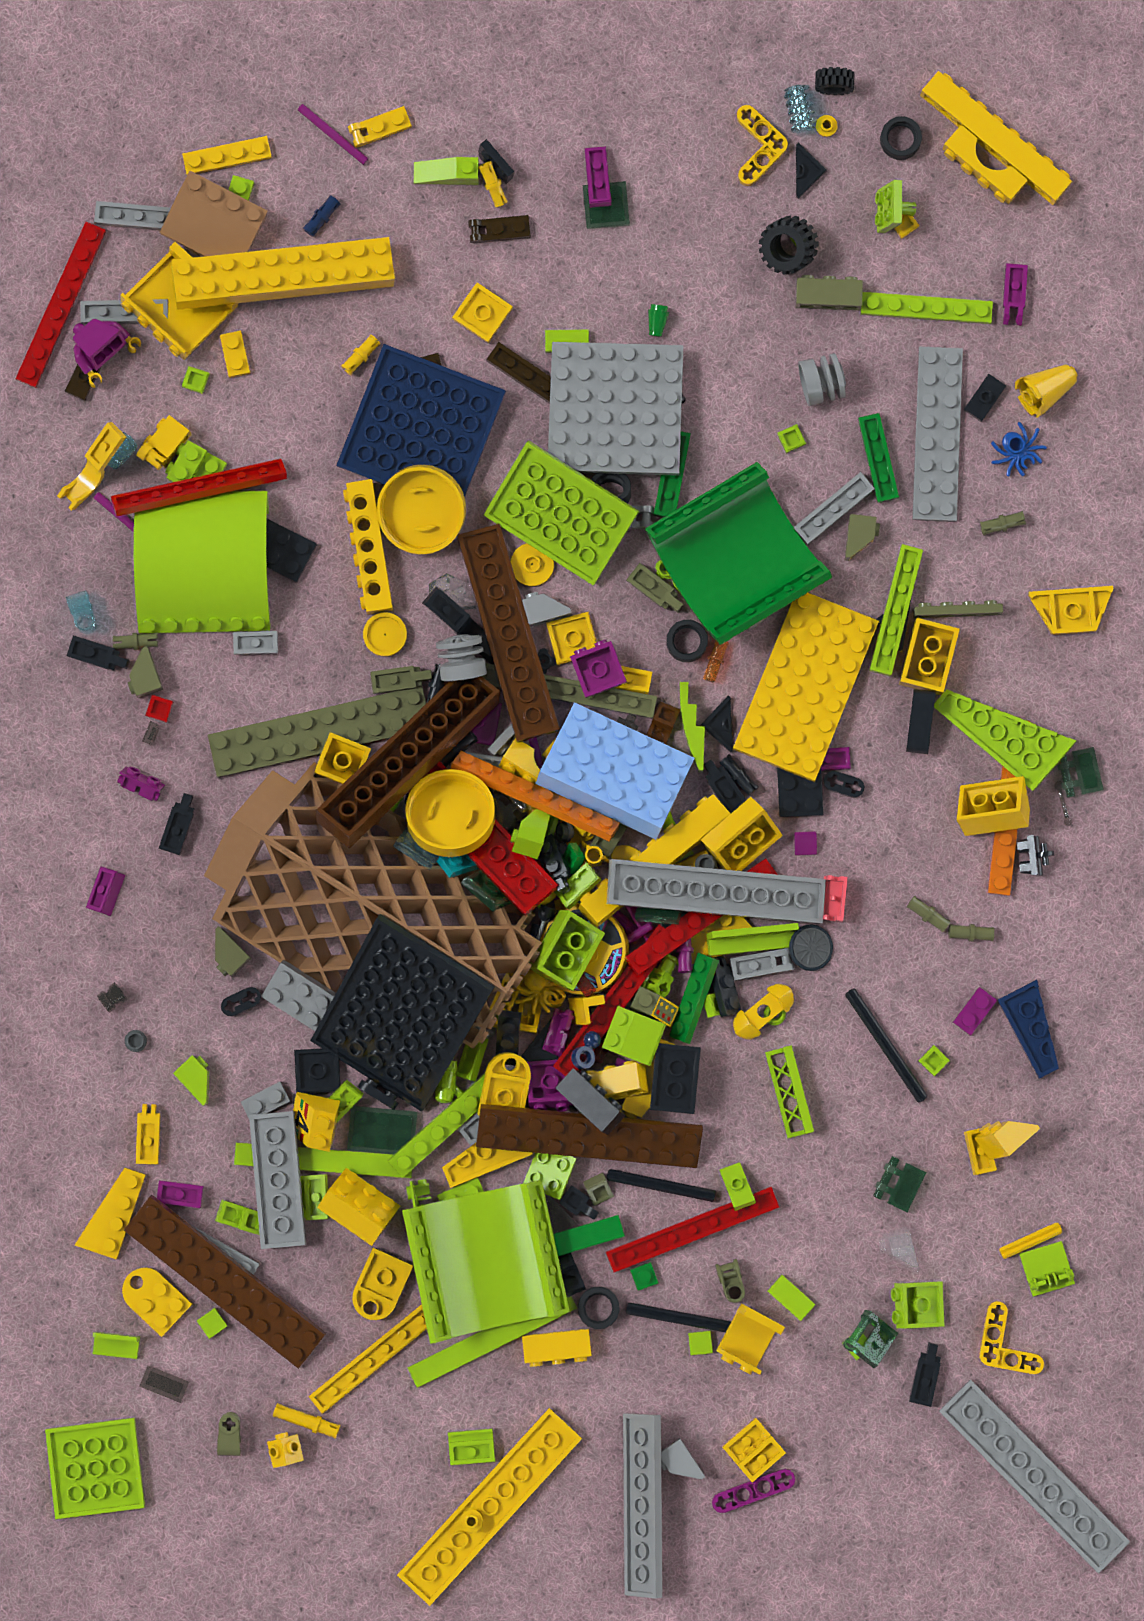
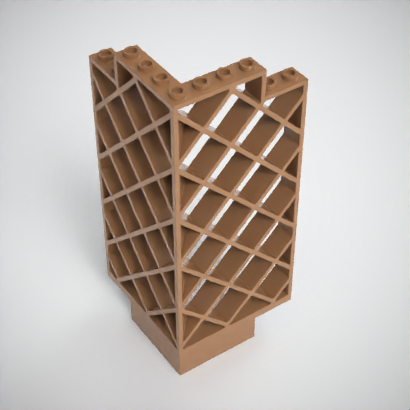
[204,762,542,1049]

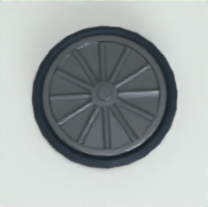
[789,924,833,971]

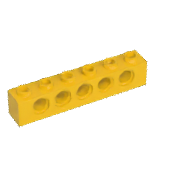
[343,479,393,615]

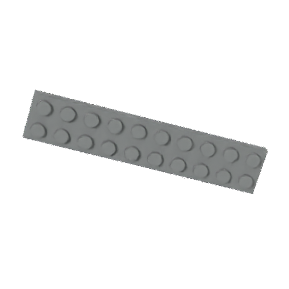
[606,859,826,924]
[939,1380,1130,1574]

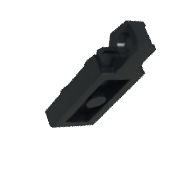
[66,635,130,671]
[704,759,746,813]
[158,793,195,856]
[538,834,571,894]
[909,1342,941,1407]

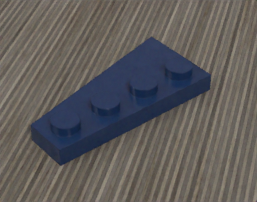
[997,979,1059,1079]

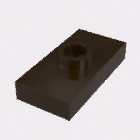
[65,364,102,401]

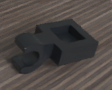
[559,1185,599,1220]

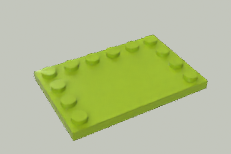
[484,440,639,586]

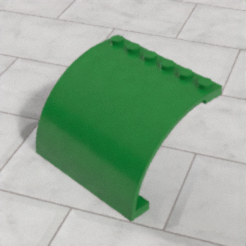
[645,462,832,645]

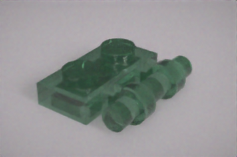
[1057,747,1104,798]
[873,1156,927,1213]

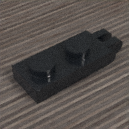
[712,956,741,1017]

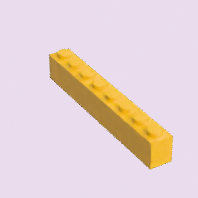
[920,71,1072,205]
[579,794,731,928]

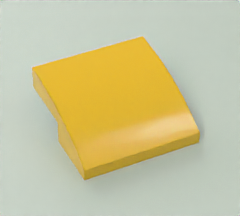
[722,1417,786,1482]

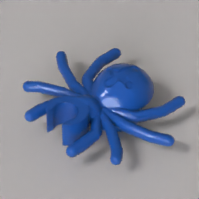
[991,422,1047,477]

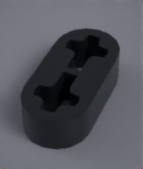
[823,771,865,798]
[221,987,261,1017]

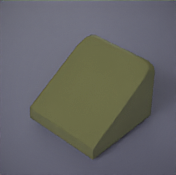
[583,1172,614,1206]

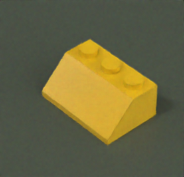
[957,776,1030,836]

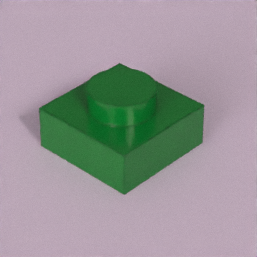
[564,843,585,874]
[630,1262,658,1291]

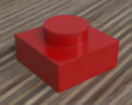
[145,695,174,723]

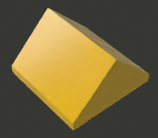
[314,732,371,784]

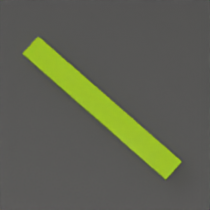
[234,1143,412,1178]
[407,1296,577,1388]

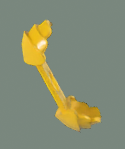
[733,984,794,1040]

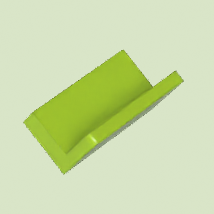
[93,1332,140,1359]

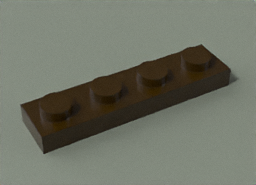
[486,342,551,404]

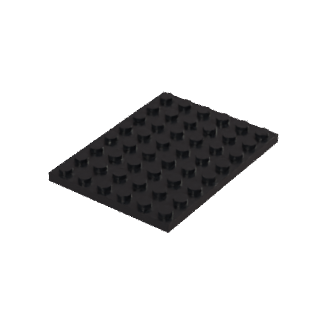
[310,914,495,1112]

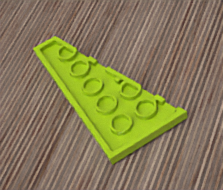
[934,689,1077,792]

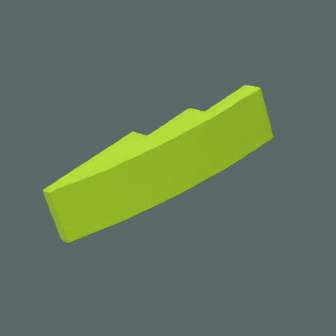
[679,682,705,773]

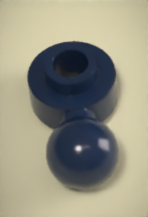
[571,1031,601,1069]

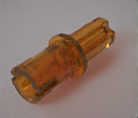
[703,640,729,683]

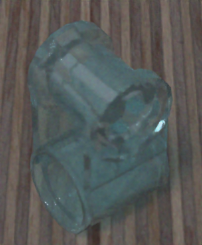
[66,590,97,635]

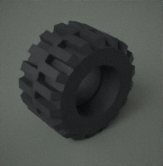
[759,215,819,275]

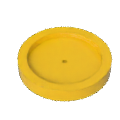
[510,543,554,587]
[363,612,407,657]

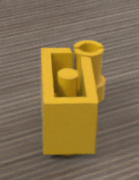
[136,415,192,470]

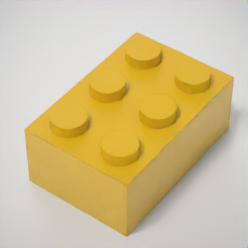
[899,618,960,695]
[701,797,783,871]
[317,1168,401,1246]

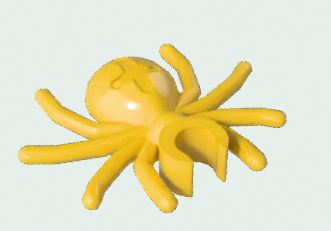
[515,969,566,1015]

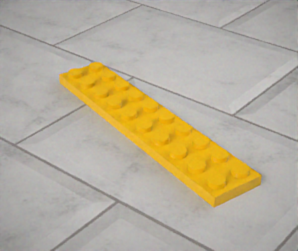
[397,1408,582,1606]

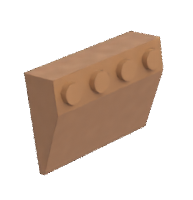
[159,171,268,256]

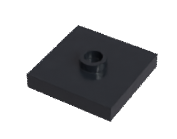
[294,1048,341,1094]

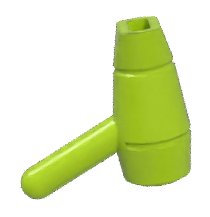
[434,1061,464,1103]

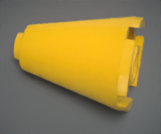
[1015,364,1078,418]

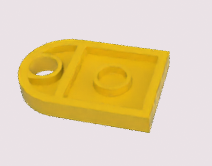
[477,1052,531,1115]
[352,1247,413,1320]
[122,1268,193,1337]

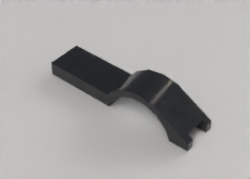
[422,587,494,664]

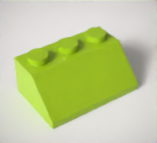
[530,910,605,991]

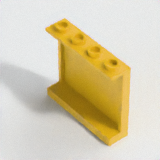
[120,242,238,360]

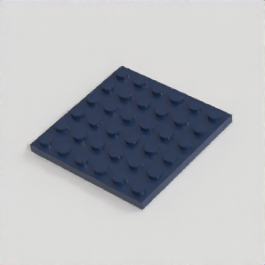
[336,344,506,497]

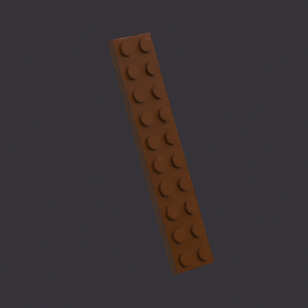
[457,524,560,743]
[476,1104,703,1168]
[124,1195,326,1369]

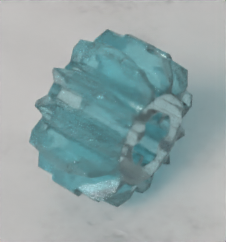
[107,432,137,469]

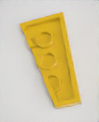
[442,1143,533,1188]
[75,1168,146,1260]

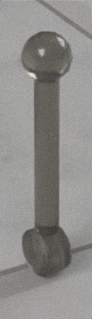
[1054,781,1072,826]

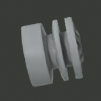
[798,353,846,406]
[436,634,487,681]

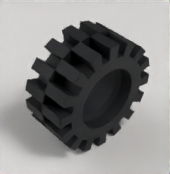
[815,67,855,95]

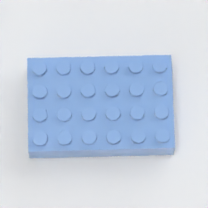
[536,702,694,839]

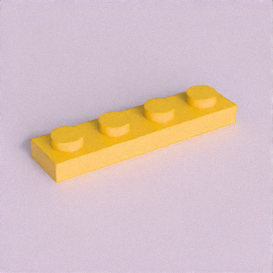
[182,136,272,175]

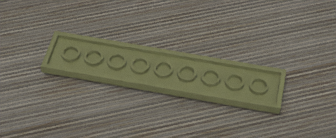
[208,686,426,778]

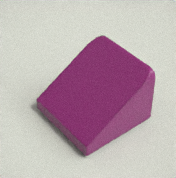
[794,831,817,856]

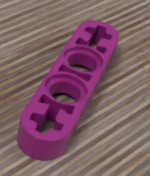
[712,1468,795,1513]

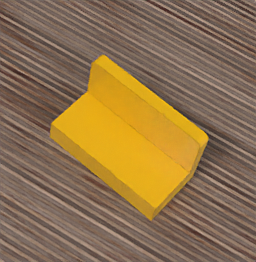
[568,995,605,1025]

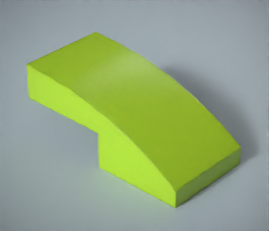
[215,1200,260,1235]

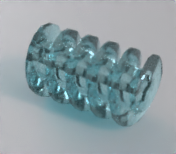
[784,85,817,133]

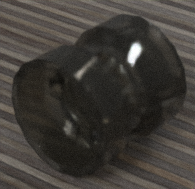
[97,982,128,1013]

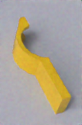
[57,422,126,511]

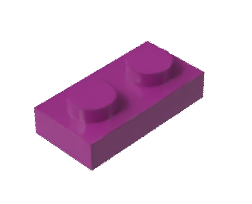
[952,987,997,1036]
[157,1180,204,1208]

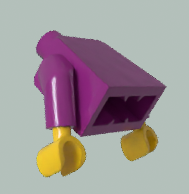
[73,319,141,388]

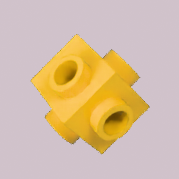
[267,1432,304,1468]

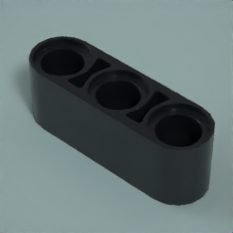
[906,689,936,755]

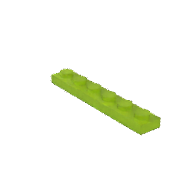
[860,292,993,324]
[869,544,923,677]
[387,1073,485,1178]

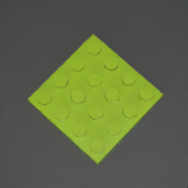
[45,1417,145,1519]

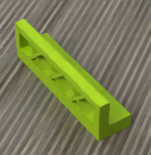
[706,923,799,956]
[765,1045,814,1139]

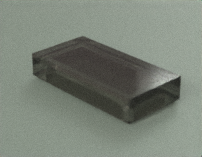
[139,1365,190,1403]

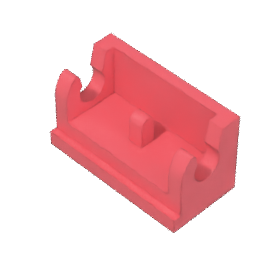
[823,875,848,922]

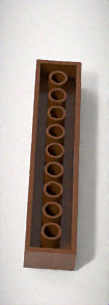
[316,676,500,849]

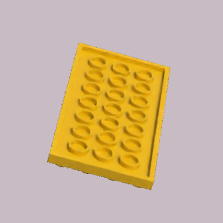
[733,593,879,782]

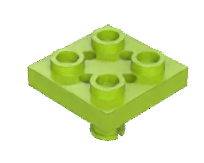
[875,180,916,233]

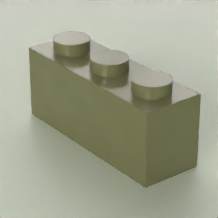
[795,275,863,310]

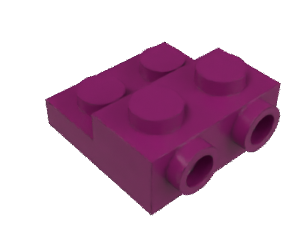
[570,639,627,698]
[527,1060,574,1112]

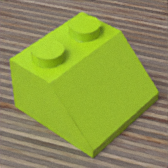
[602,1006,666,1066]

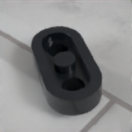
[357,1078,399,1110]

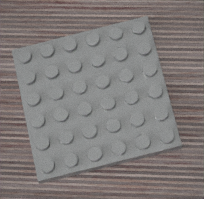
[548,342,683,475]

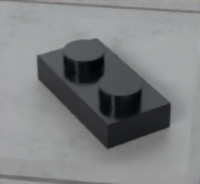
[478,139,515,184]

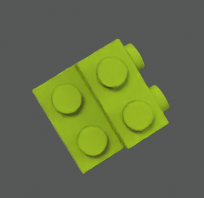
[165,440,227,483]
[891,1281,944,1329]

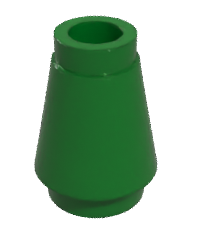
[648,304,670,337]

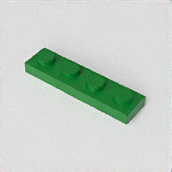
[858,413,899,503]
[653,431,691,517]
[669,953,719,1044]

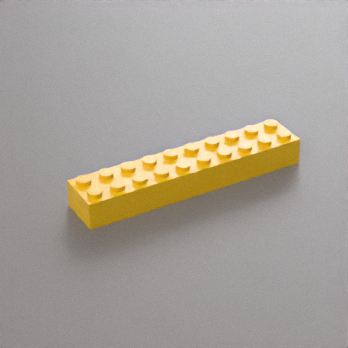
[171,237,395,310]

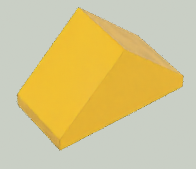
[518,996,542,1034]

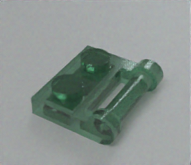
[843,1310,898,1369]

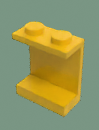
[716,1303,785,1375]

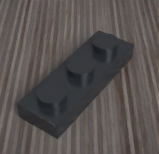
[495,1010,522,1066]

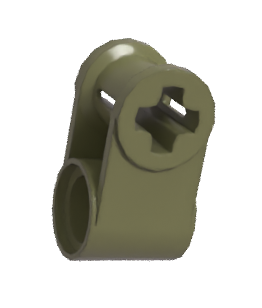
[715,1259,745,1303]
[217,1412,241,1456]

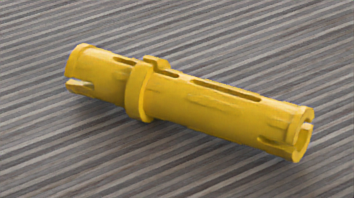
[273,1403,341,1439]

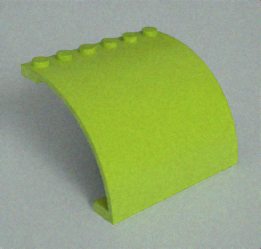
[134,491,271,633]
[402,1180,570,1344]

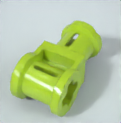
[641,954,678,997]

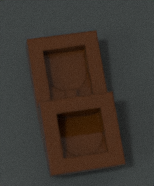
[646,701,680,744]

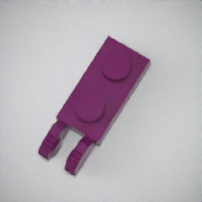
[1002,263,1028,326]

